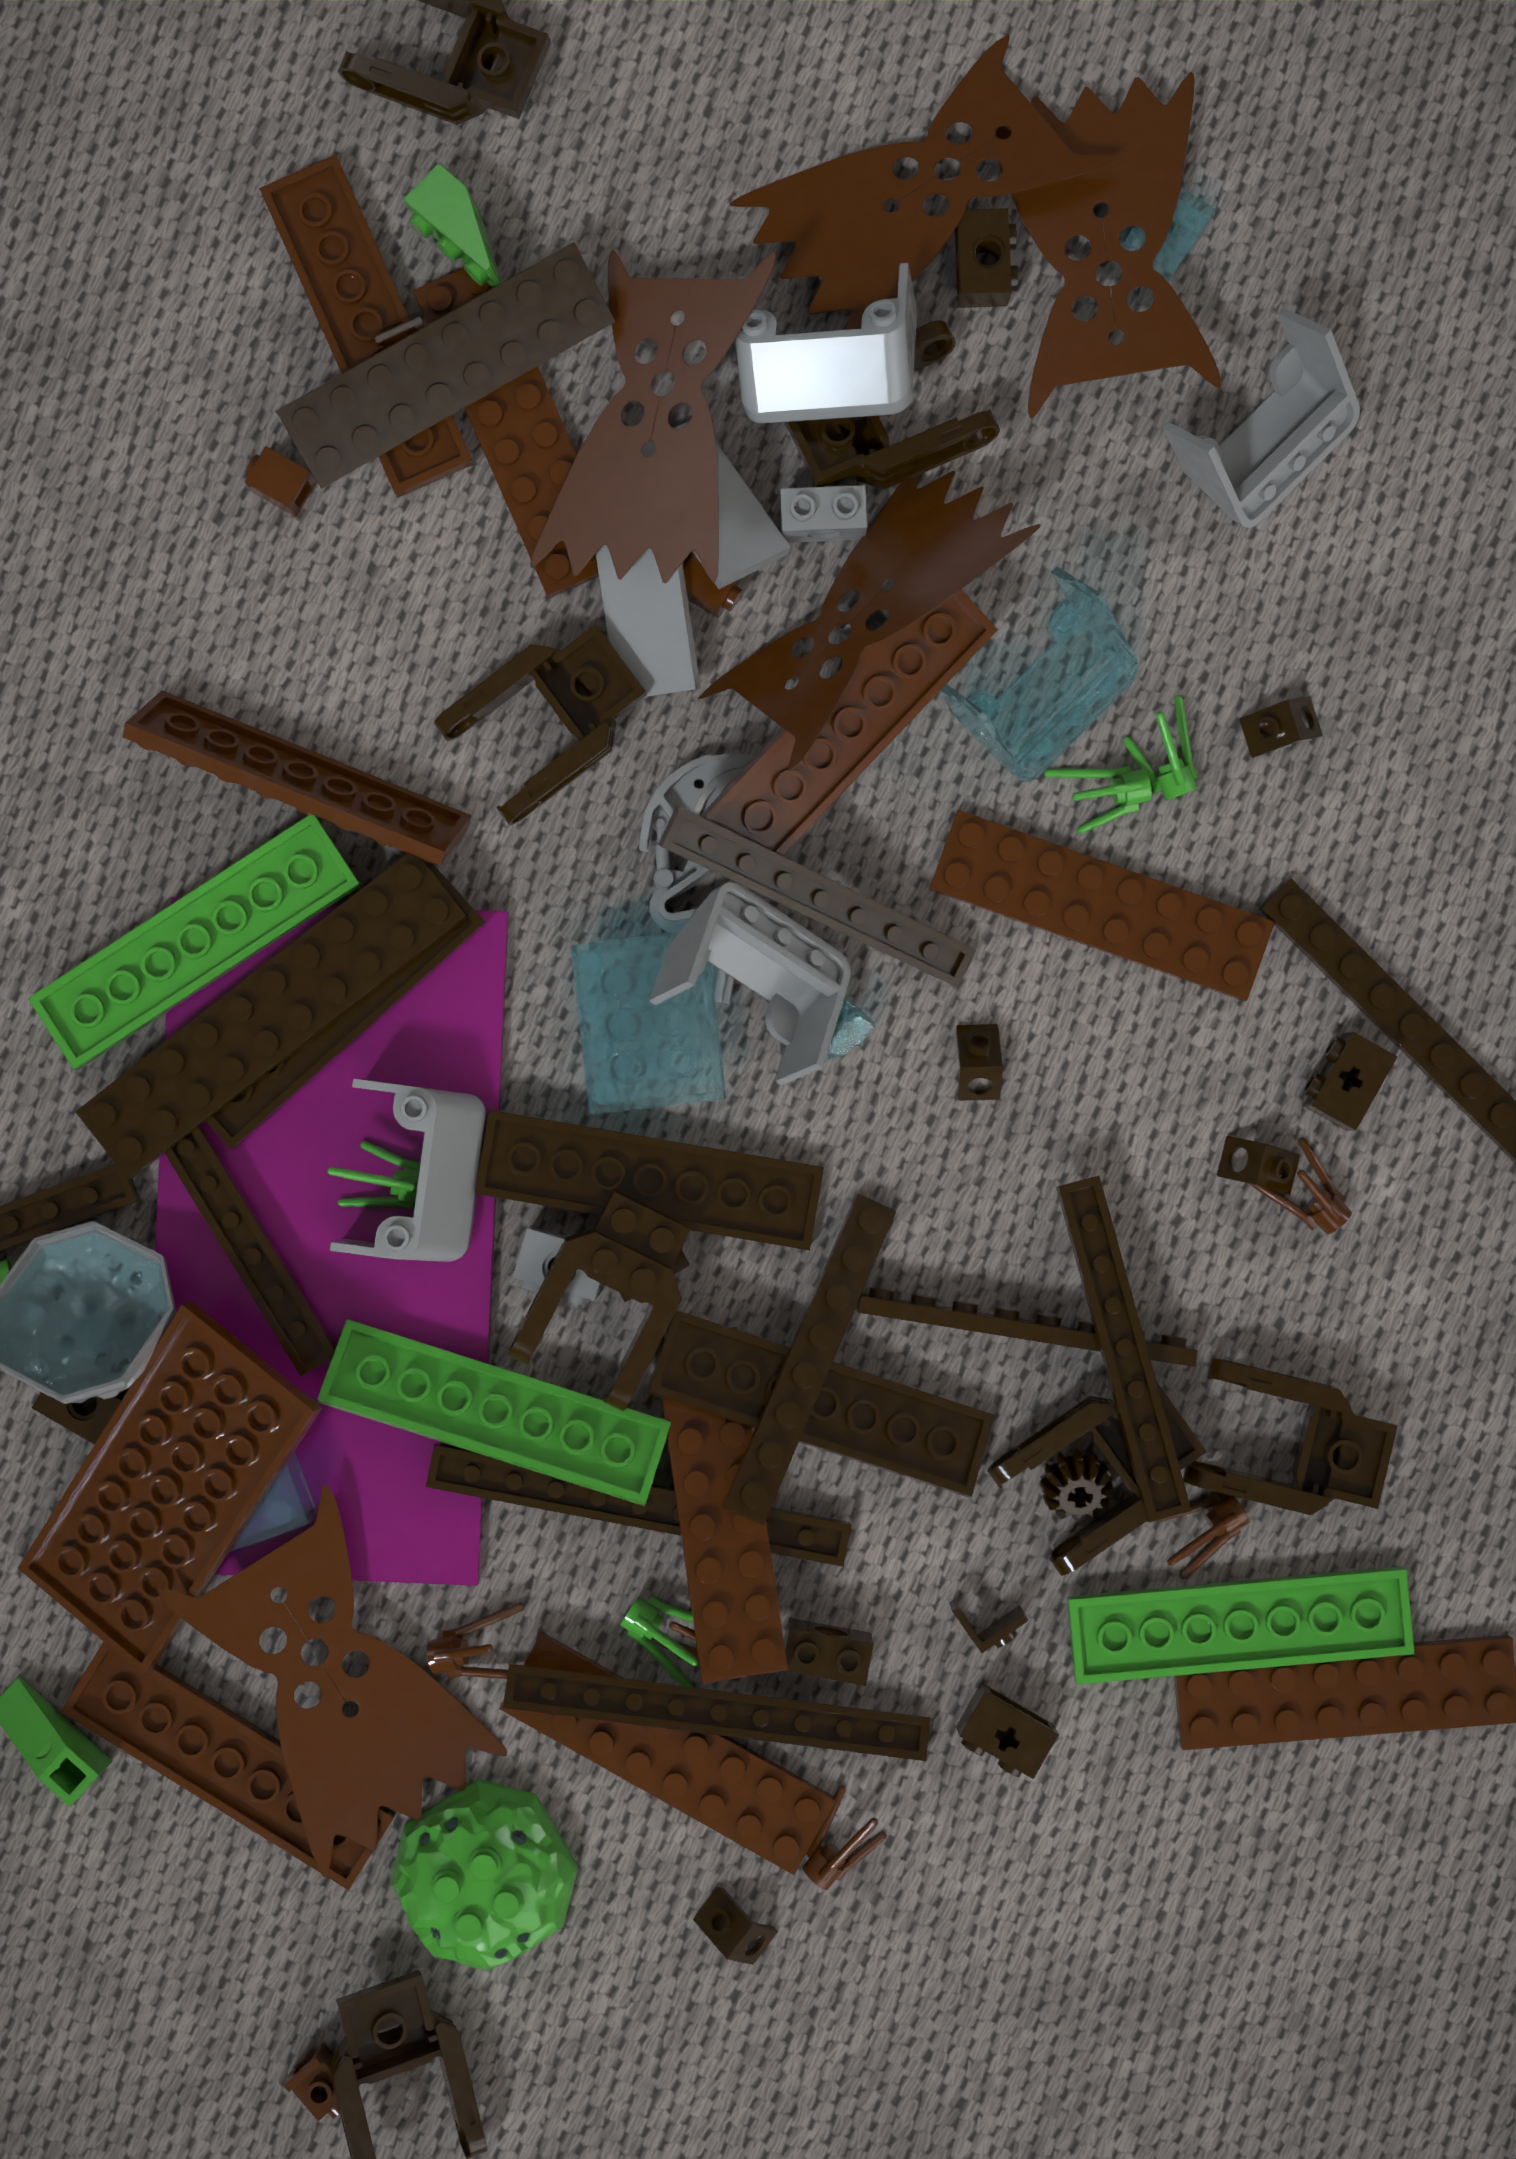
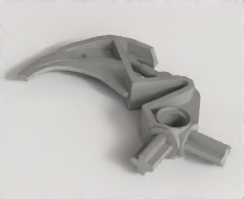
[639,754,756,1005]

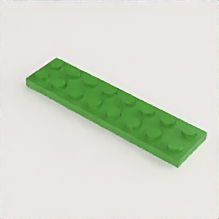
[28,815,362,1070]
[317,1319,671,1506]
[1067,1566,1415,1685]

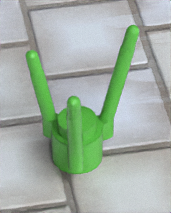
[1123,695,1198,801]
[1044,766,1152,834]
[327,1141,420,1209]
[620,1595,699,1687]

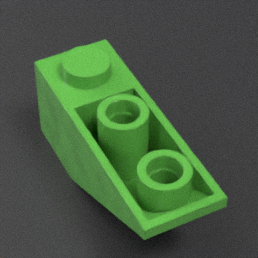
[403,163,502,288]
[0,1676,113,1807]

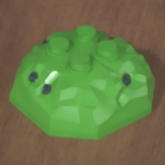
[390,1779,579,1971]

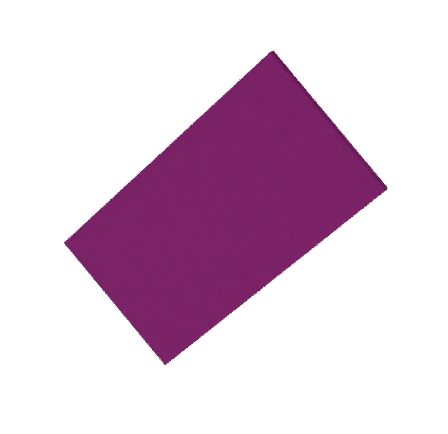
[155,897,509,1586]

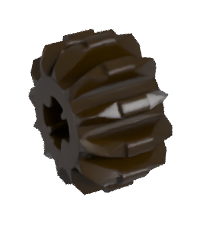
[1040,1447,1114,1523]

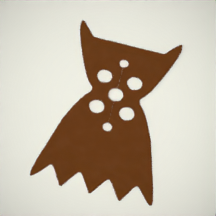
[729,34,1114,330]
[995,72,1221,419]
[530,250,777,583]
[698,471,1041,771]
[157,1484,507,1877]

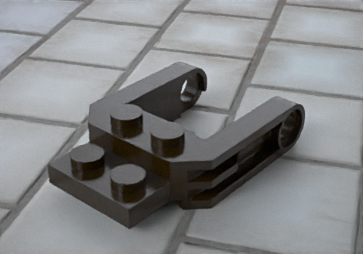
[338,0,551,125]
[785,320,1000,490]
[434,624,648,825]
[507,1190,691,1411]
[1183,1357,1398,1515]
[987,1380,1207,1576]
[328,1970,487,2159]

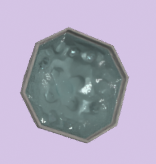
[0,1221,176,1404]

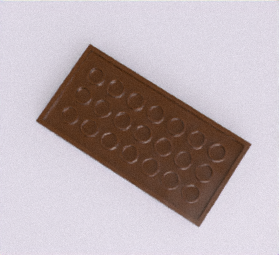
[18,1301,323,1675]

